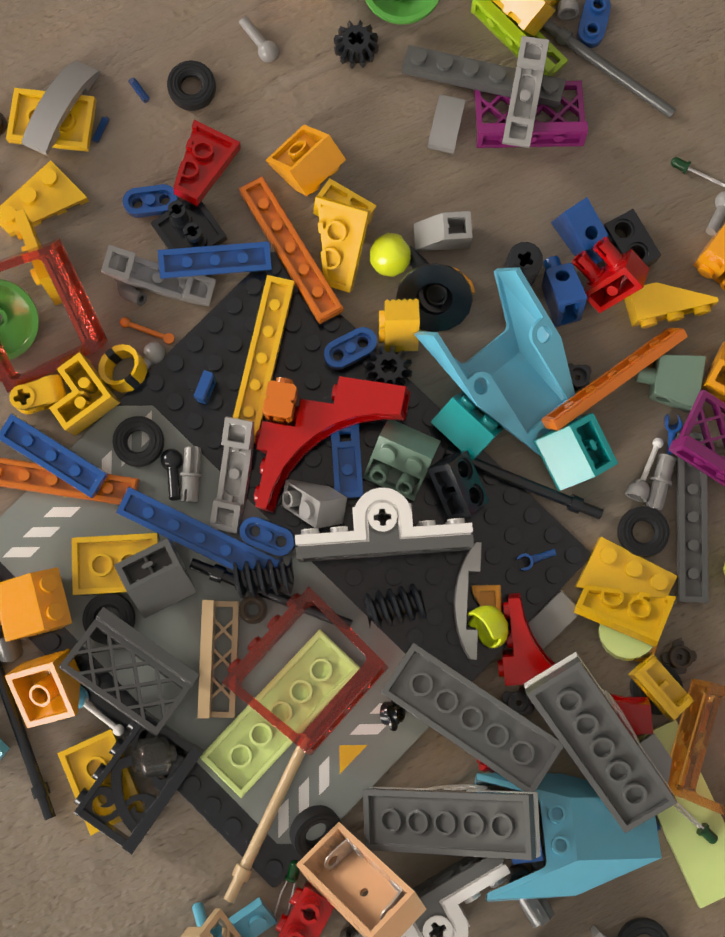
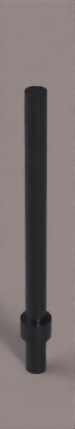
[443,446,603,520]
[189,558,353,631]
[0,661,56,820]

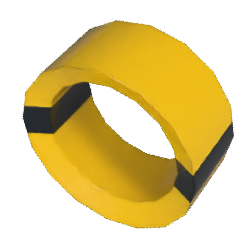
[98,344,147,393]

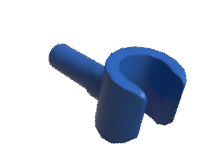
[664,414,682,454]
[517,549,556,571]

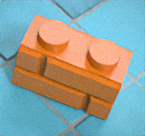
[262,377,300,426]

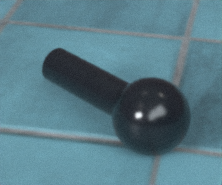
[160,449,183,501]

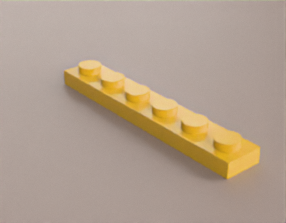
[233,275,295,443]

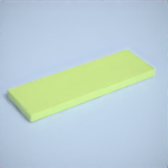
[200,629,361,798]
[637,720,725,908]

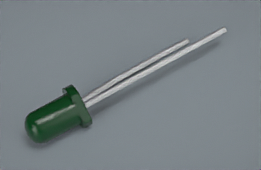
[671,157,725,187]
[673,802,718,844]
[274,860,299,918]

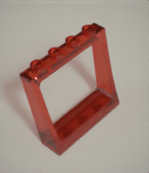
[0,238,108,393]
[221,587,388,755]

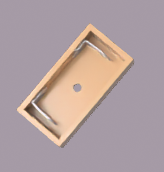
[296,822,426,937]

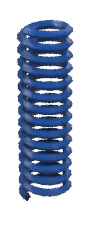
[128,78,150,103]
[92,116,109,143]

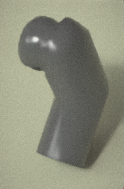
[114,278,147,306]

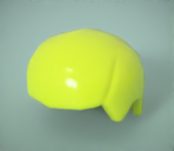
[370,233,411,277]
[467,605,508,648]

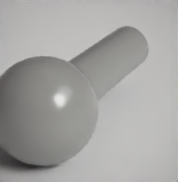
[239,16,279,63]
[706,191,725,236]
[143,342,165,370]

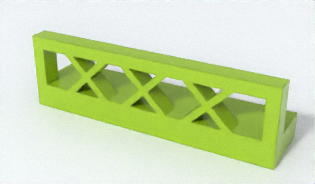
[471,0,568,77]

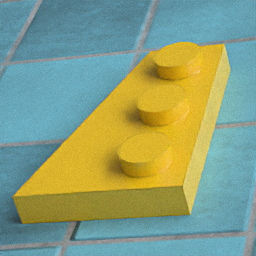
[0,160,89,237]
[315,196,371,293]
[13,208,66,305]
[573,585,676,647]

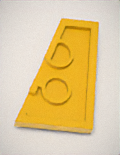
[575,537,677,598]

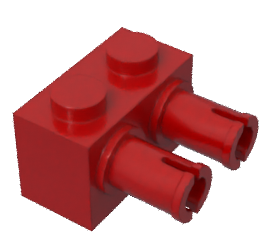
[572,237,649,314]
[274,881,335,937]

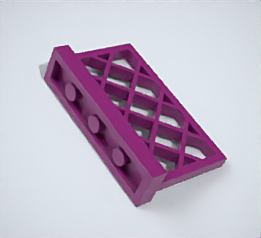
[474,80,588,148]
[668,390,725,486]

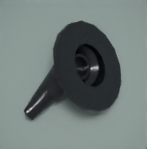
[396,246,473,332]

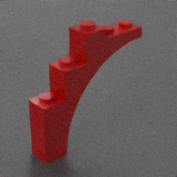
[254,376,411,513]
[498,593,653,735]

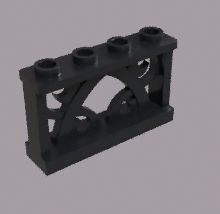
[73,710,204,855]

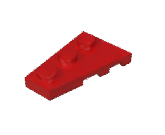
[173,120,241,206]

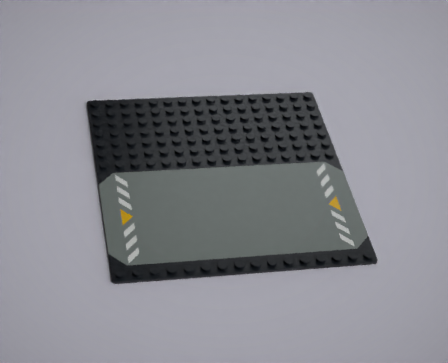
[0,252,591,887]

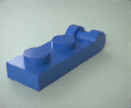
[331,424,364,499]

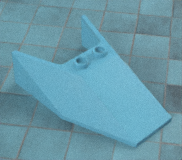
[414,267,575,455]
[474,773,662,902]

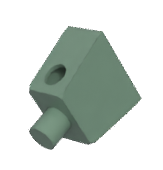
[635,355,706,413]

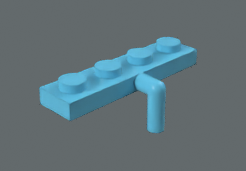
[192,897,277,937]

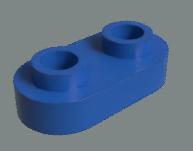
[577,0,611,48]
[123,184,179,218]
[324,327,377,370]
[240,517,295,556]

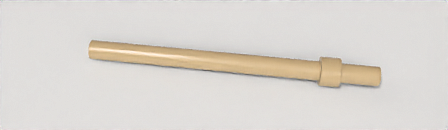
[224,734,312,903]

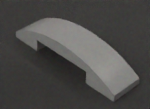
[502,36,549,148]
[21,60,100,156]
[101,245,216,306]
[210,416,254,534]
[454,542,482,660]

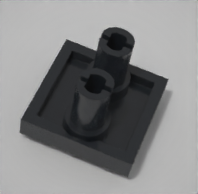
[151,200,227,249]

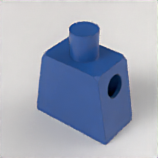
[551,197,608,264]
[542,256,587,328]

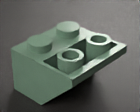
[363,420,441,501]

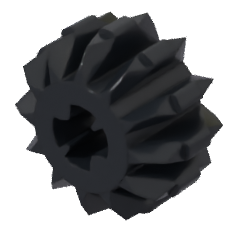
[334,19,379,69]
[365,345,413,386]

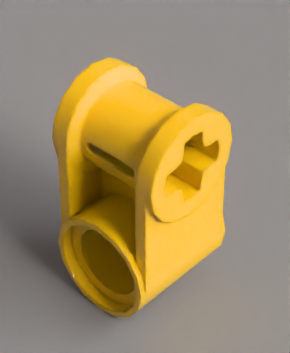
[9,374,66,415]

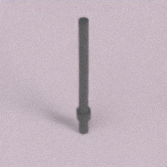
[542,19,676,119]

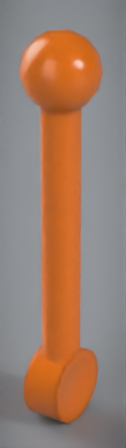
[120,317,175,345]

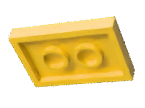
[6,88,97,152]
[71,533,159,595]
[57,729,146,835]

